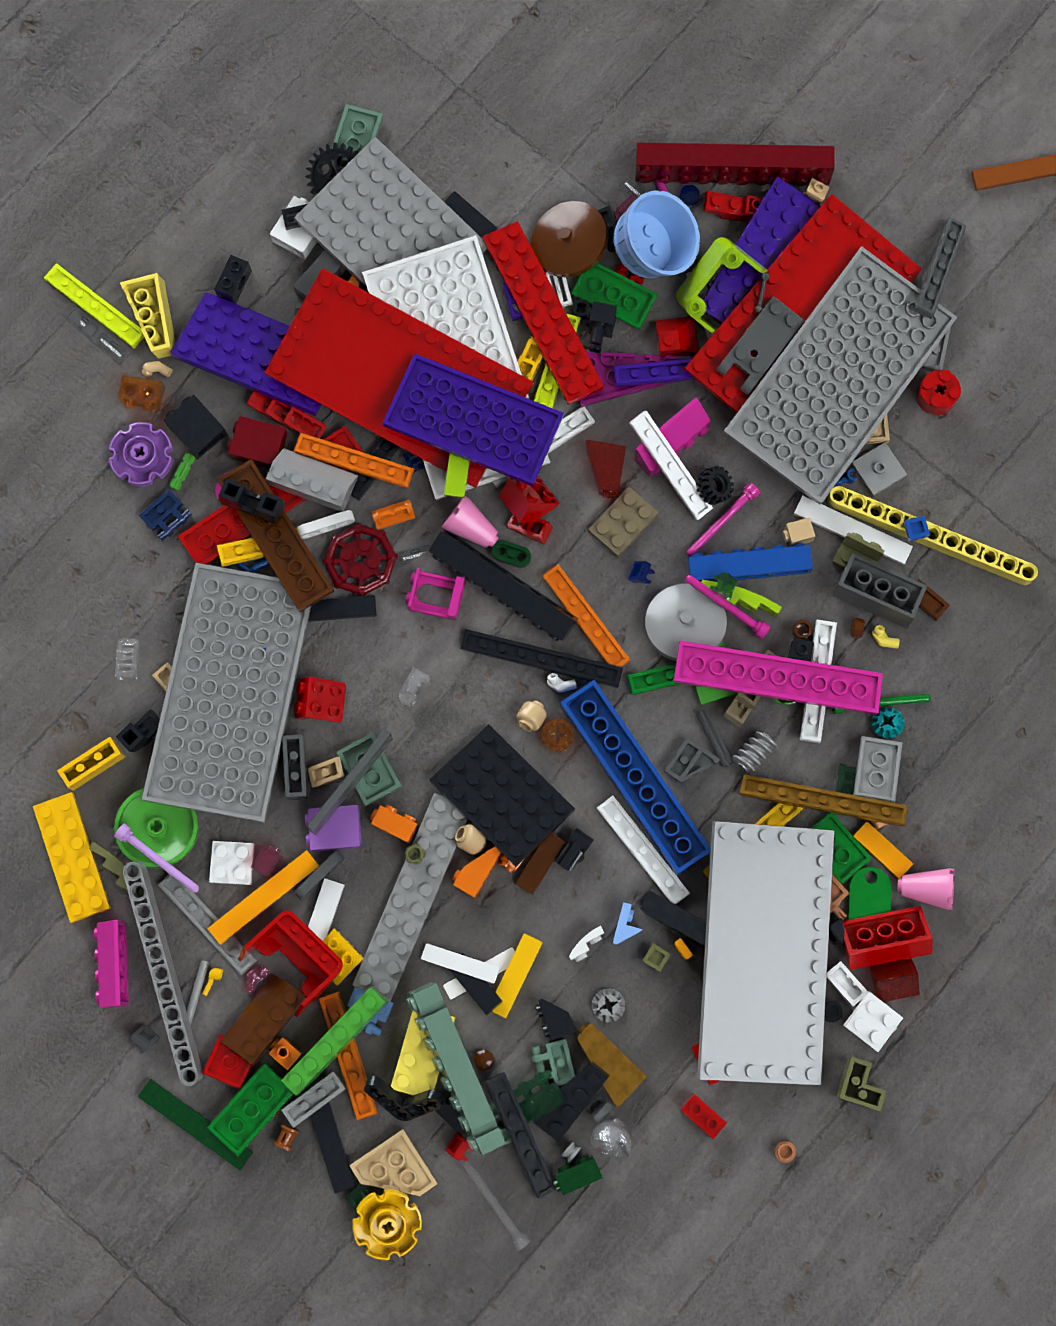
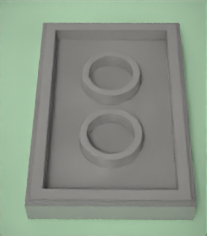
[853,736,903,803]

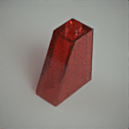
[586,440,626,499]

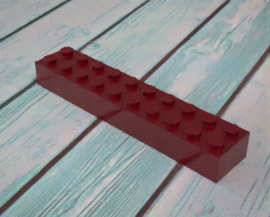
[635,142,835,186]

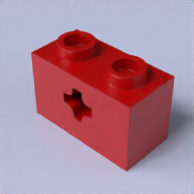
[679,1094,727,1139]

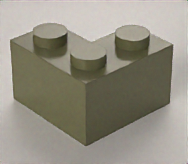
[836,1057,887,1112]

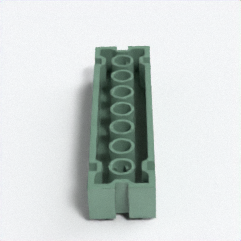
[406,982,506,1155]

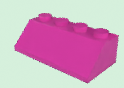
[634,398,711,477]
[94,920,129,1008]

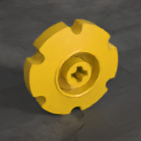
[352,1189,422,1260]

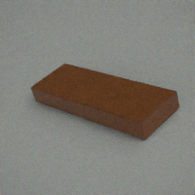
[515,833,566,895]

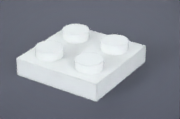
[209,841,255,885]
[843,991,903,1052]

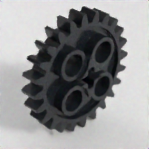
[305,143,359,194]

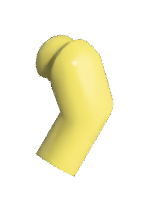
[872,625,900,649]

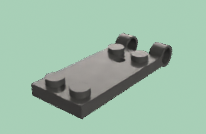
[715,296,805,395]

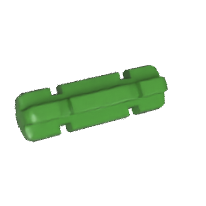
[169,453,195,491]

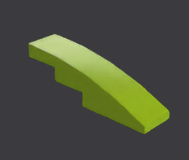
[444,453,470,498]
[701,580,782,618]

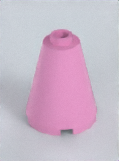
[442,496,499,548]
[897,868,955,910]

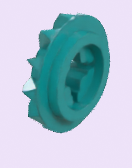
[871,706,905,738]

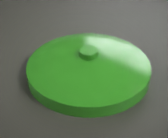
[114,788,199,869]

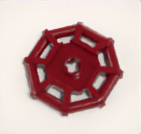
[322,523,398,596]

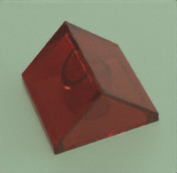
[869,958,920,1003]

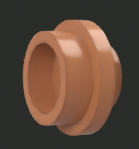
[775,1141,796,1163]

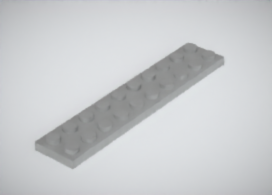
[352,793,468,1002]

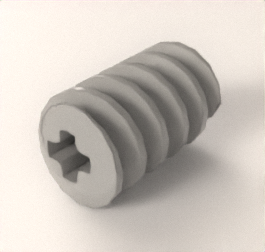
[732,731,778,775]

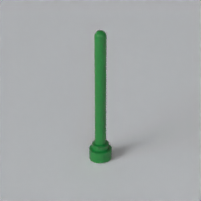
[832,694,931,714]

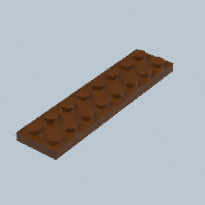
[217,459,334,613]

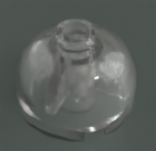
[588,1118,632,1158]

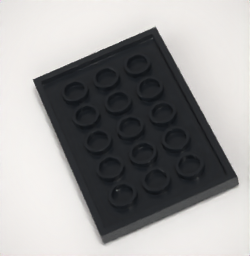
[429,724,575,867]

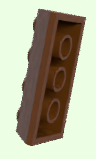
[220,974,306,1067]

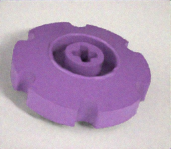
[109,422,173,487]

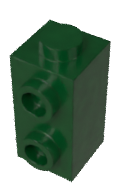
[553,1155,602,1195]

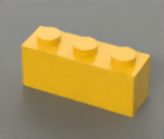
[57,737,126,791]

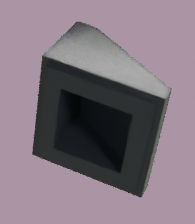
[829,918,844,945]

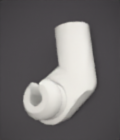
[547,673,577,693]

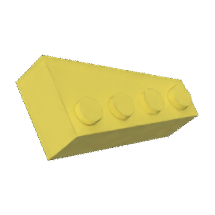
[120,273,176,359]

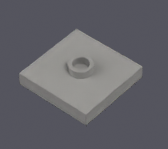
[851,442,907,497]

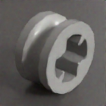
[561,1141,581,1163]

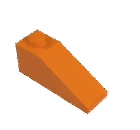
[452,846,501,899]

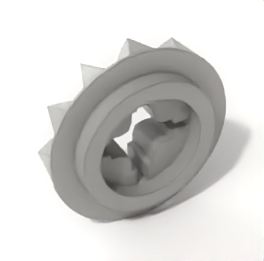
[592,989,625,1022]

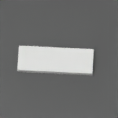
[308,878,345,941]

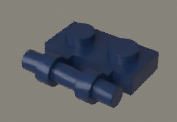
[139,489,192,541]

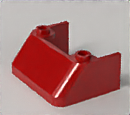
[238,911,343,1017]

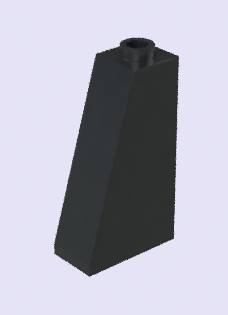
[640,891,706,950]

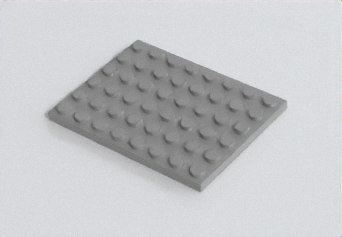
[294,137,487,289]

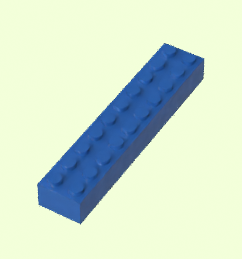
[560,680,711,876]

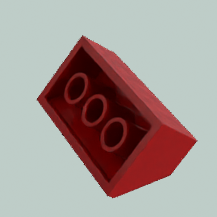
[843,906,933,970]

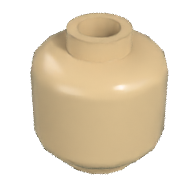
[516,701,547,732]
[455,824,487,855]

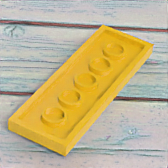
[33,792,111,923]

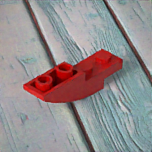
[704,191,763,222]

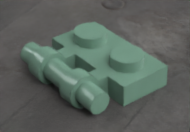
[531,1039,575,1090]

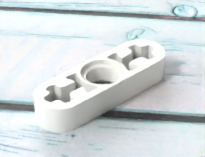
[296,510,355,539]

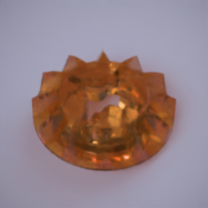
[542,719,574,752]

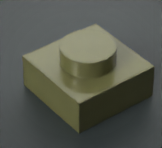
[642,943,671,972]

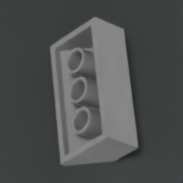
[266,448,358,512]

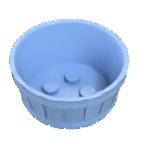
[614,191,700,278]

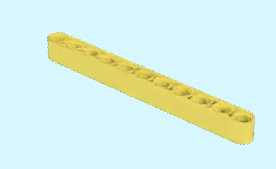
[827,486,1038,585]

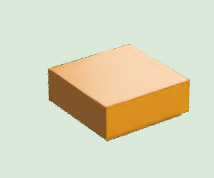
[674,938,693,960]

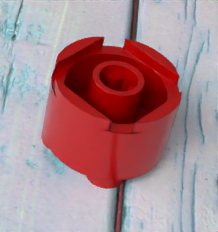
[917,370,961,416]

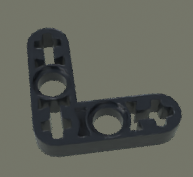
[364,1076,444,1121]

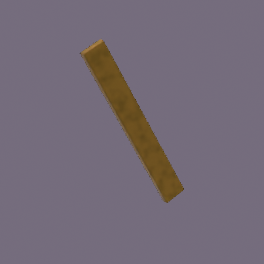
[739,774,908,827]

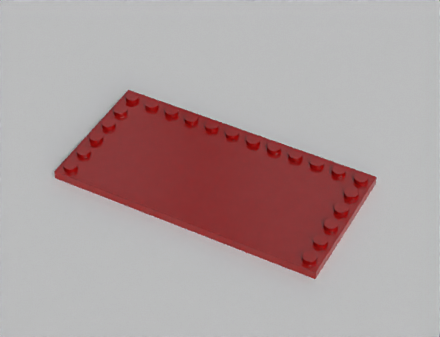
[684,194,922,414]
[264,268,534,488]

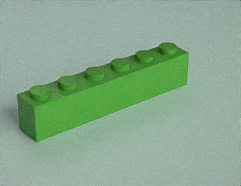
[281,987,389,1096]

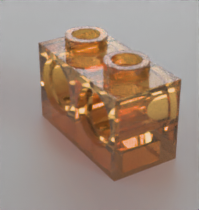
[118,375,165,411]

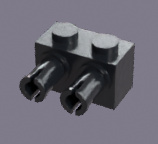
[586,301,617,353]

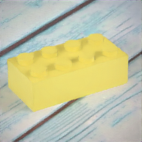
[391,1011,456,1095]

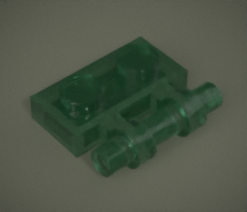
[513,1070,565,1123]

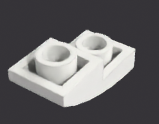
[569,926,604,962]

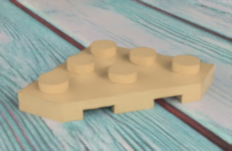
[349,1129,438,1196]

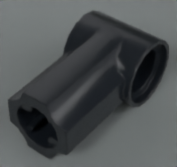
[555,828,594,872]

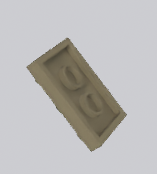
[588,487,659,557]

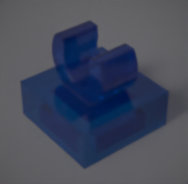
[628,561,655,584]

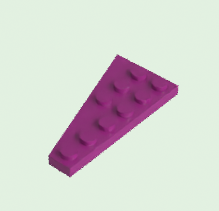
[579,351,691,407]

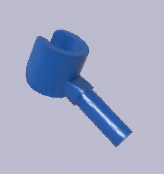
[833,469,859,488]

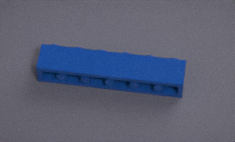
[687,543,813,582]

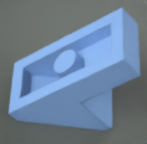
[612,902,642,945]

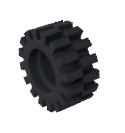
[696,466,734,505]

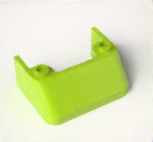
[676,237,768,334]

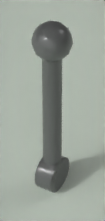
[755,273,770,313]

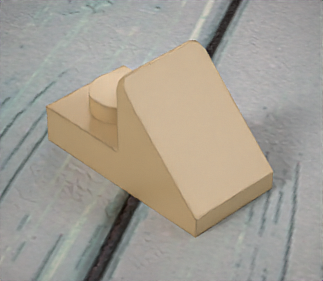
[308,757,344,788]

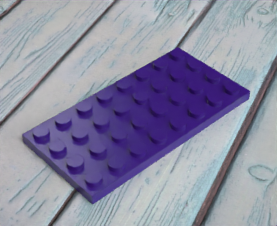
[703,177,821,324]
[170,292,321,416]
[382,354,564,486]

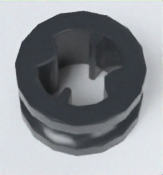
[573,300,590,320]

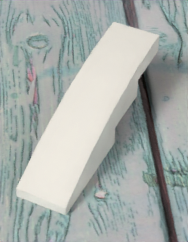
[827,961,897,1033]

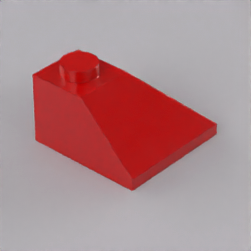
[654,316,699,356]

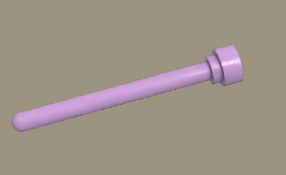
[114,823,199,893]

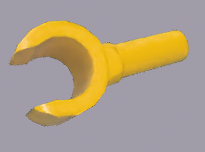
[202,968,223,996]

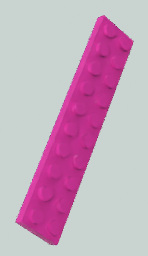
[673,641,883,715]

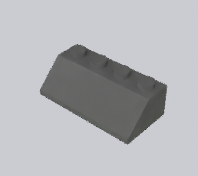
[832,552,927,629]

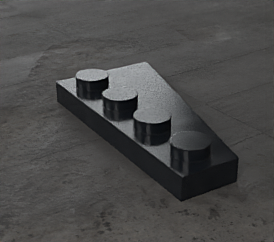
[525,1062,610,1142]

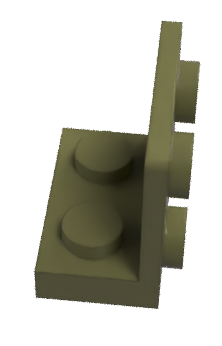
[832,532,885,569]

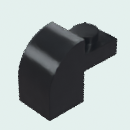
[116,709,160,752]

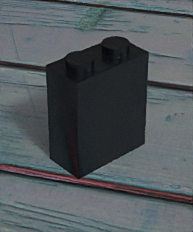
[164,395,228,460]

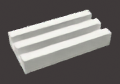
[545,272,573,308]

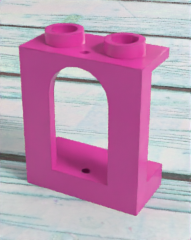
[405,568,465,621]

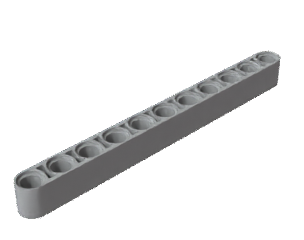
[123,861,203,1086]

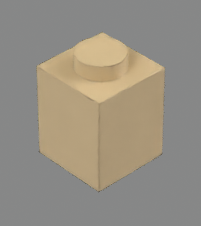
[782,517,815,547]

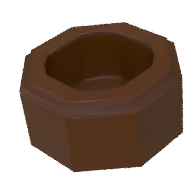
[850,618,865,639]
[792,620,813,640]
[474,1050,495,1071]

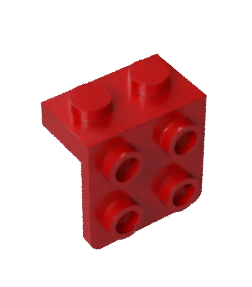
[294,676,346,723]

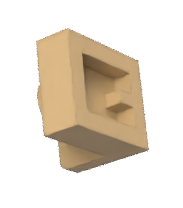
[802,178,829,204]

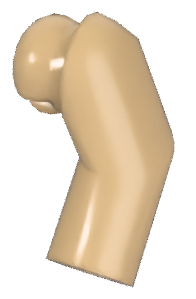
[142,361,173,378]

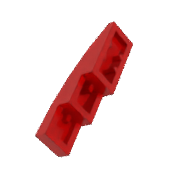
[246,391,327,439]

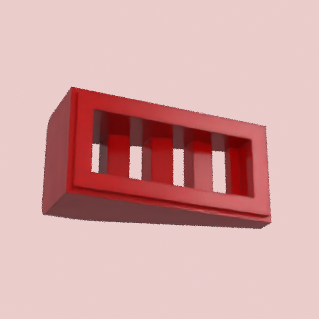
[506,514,553,544]

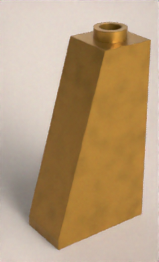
[577,1023,647,1108]

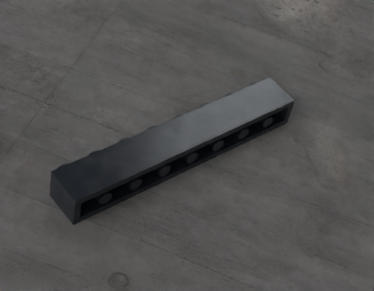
[429,530,579,641]

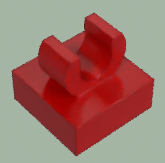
[445,1132,473,1161]

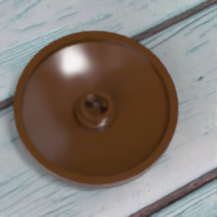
[531,201,608,277]

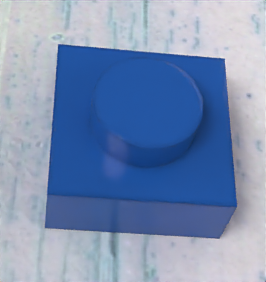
[903,516,930,542]

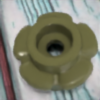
[405,844,425,865]

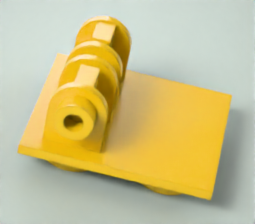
[323,928,363,986]

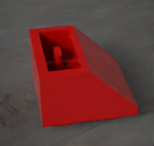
[499,477,560,523]

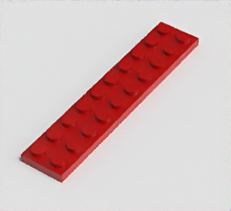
[482,221,604,405]
[178,426,364,565]

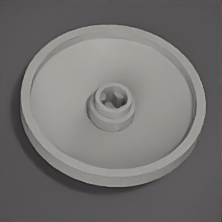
[645,584,727,661]

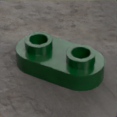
[492,540,531,568]

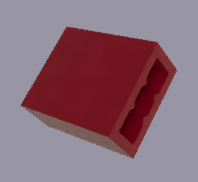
[227,416,288,469]

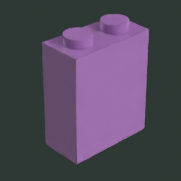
[305,805,362,852]

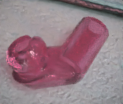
[244,966,269,993]

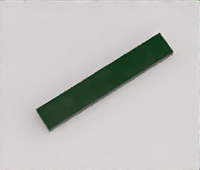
[138,1079,253,1170]

